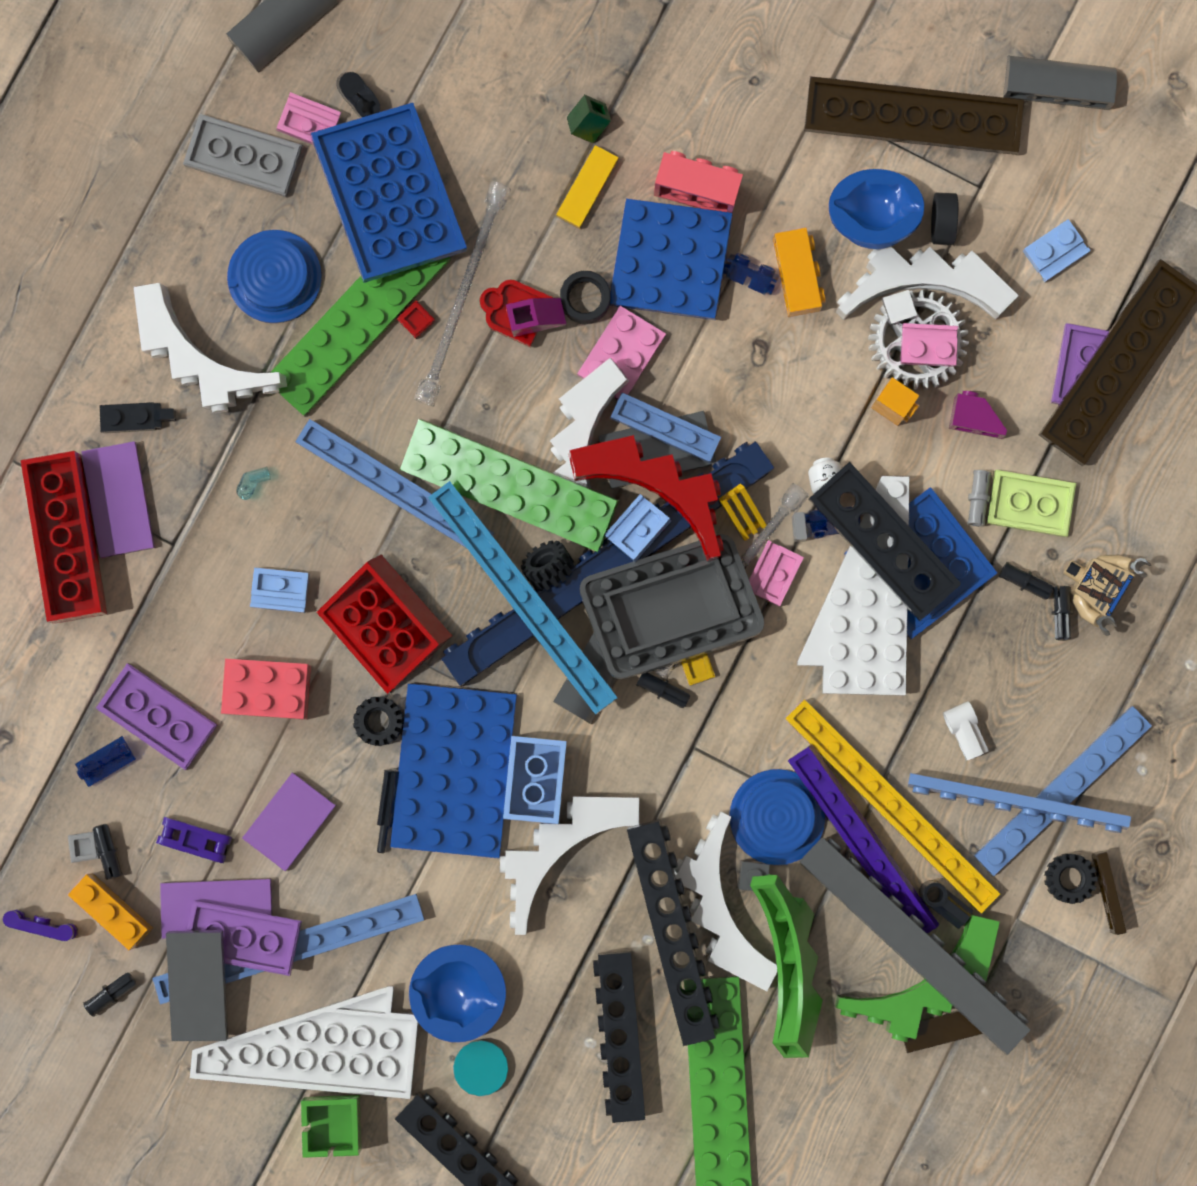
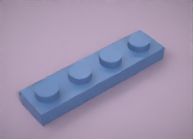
[611,393,721,463]

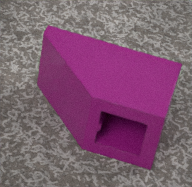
[506,298,567,337]

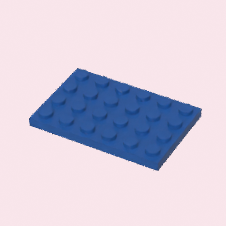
[311,102,467,283]
[390,683,517,858]

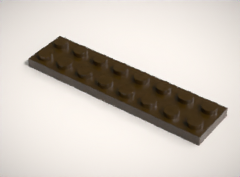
[804,76,1024,155]
[1038,259,1197,466]

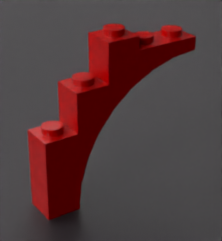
[568,435,723,562]

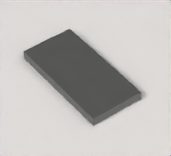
[598,411,716,489]
[166,930,228,1041]

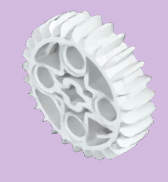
[868,290,969,390]

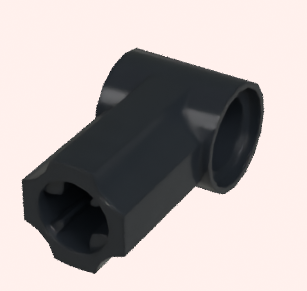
[919,880,973,929]

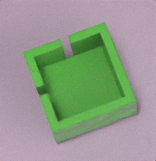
[301,1095,362,1158]

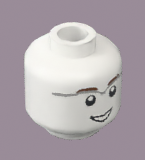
[808,457,843,494]

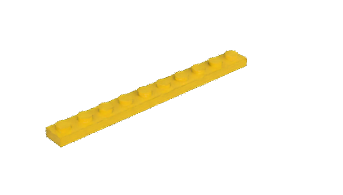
[785,699,1000,914]

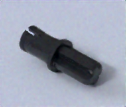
[999,562,1053,600]
[1051,586,1074,641]
[636,672,690,708]
[93,824,123,880]
[83,972,136,1017]

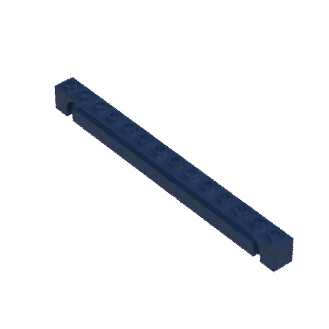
[441,441,774,687]

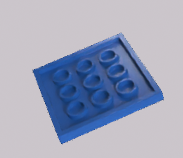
[610,198,733,321]
[844,487,997,640]

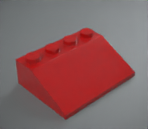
[316,554,452,694]

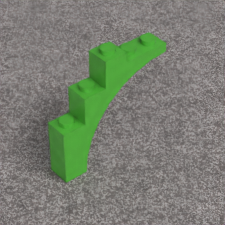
[750,874,823,1058]
[835,915,1000,1042]

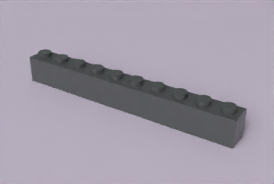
[800,837,1030,1055]

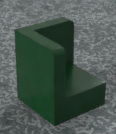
[567,94,611,143]

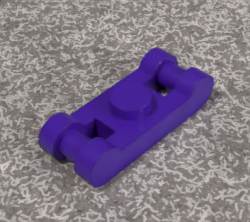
[156,816,232,864]
[3,910,78,941]

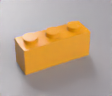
[773,227,825,317]
[68,873,153,950]

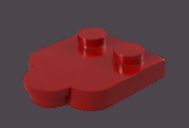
[479,279,553,348]

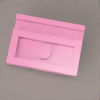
[276,92,341,145]
[900,323,958,367]
[749,540,804,607]

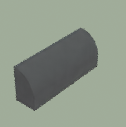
[226,0,338,72]
[1003,55,1117,110]
[553,633,618,724]

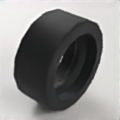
[931,192,959,245]
[560,271,611,324]

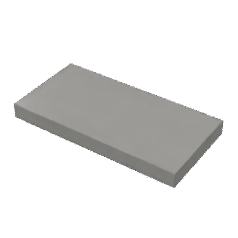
[183,114,303,198]

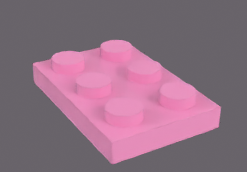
[577,306,666,400]

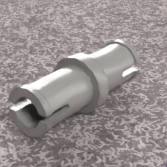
[967,470,991,527]

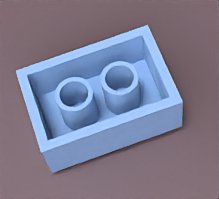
[503,736,567,824]

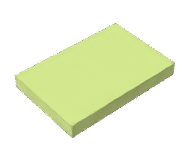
[986,470,1076,537]

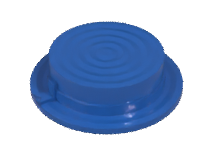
[829,169,924,249]
[227,230,322,323]
[729,769,825,865]
[409,944,506,1042]

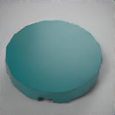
[453,1040,509,1096]

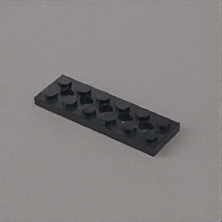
[808,462,961,621]

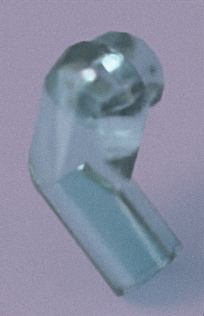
[236,467,271,500]

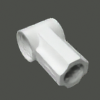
[943,701,988,760]

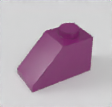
[949,391,1007,439]

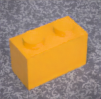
[871,377,919,426]

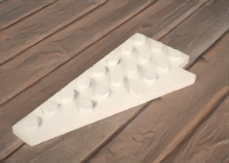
[797,476,909,696]
[190,986,418,1099]

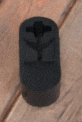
[336,72,380,118]

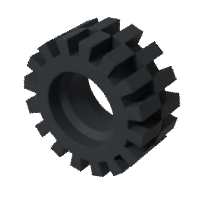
[521,540,574,591]
[353,696,404,746]
[1044,854,1097,904]

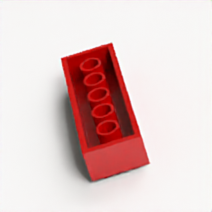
[20,451,107,624]

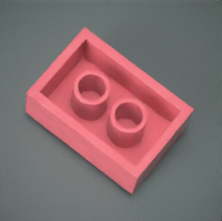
[654,151,743,213]
[221,659,311,720]

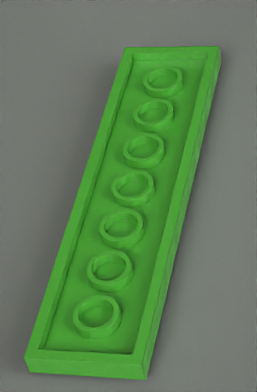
[270,257,451,417]
[400,419,619,552]
[684,976,752,1186]

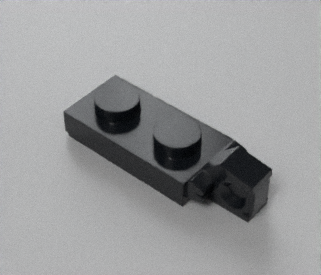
[99,402,176,433]

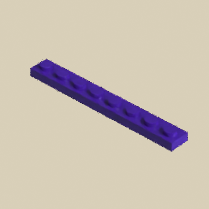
[788,744,939,934]

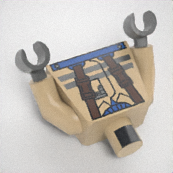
[1063,555,1151,636]

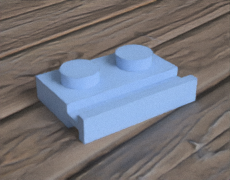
[1023,219,1091,282]
[605,494,671,562]
[250,568,309,613]

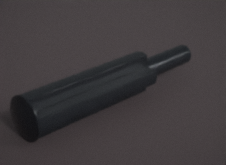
[377,769,399,854]

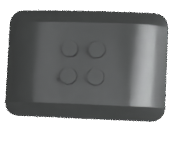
[579,534,764,679]

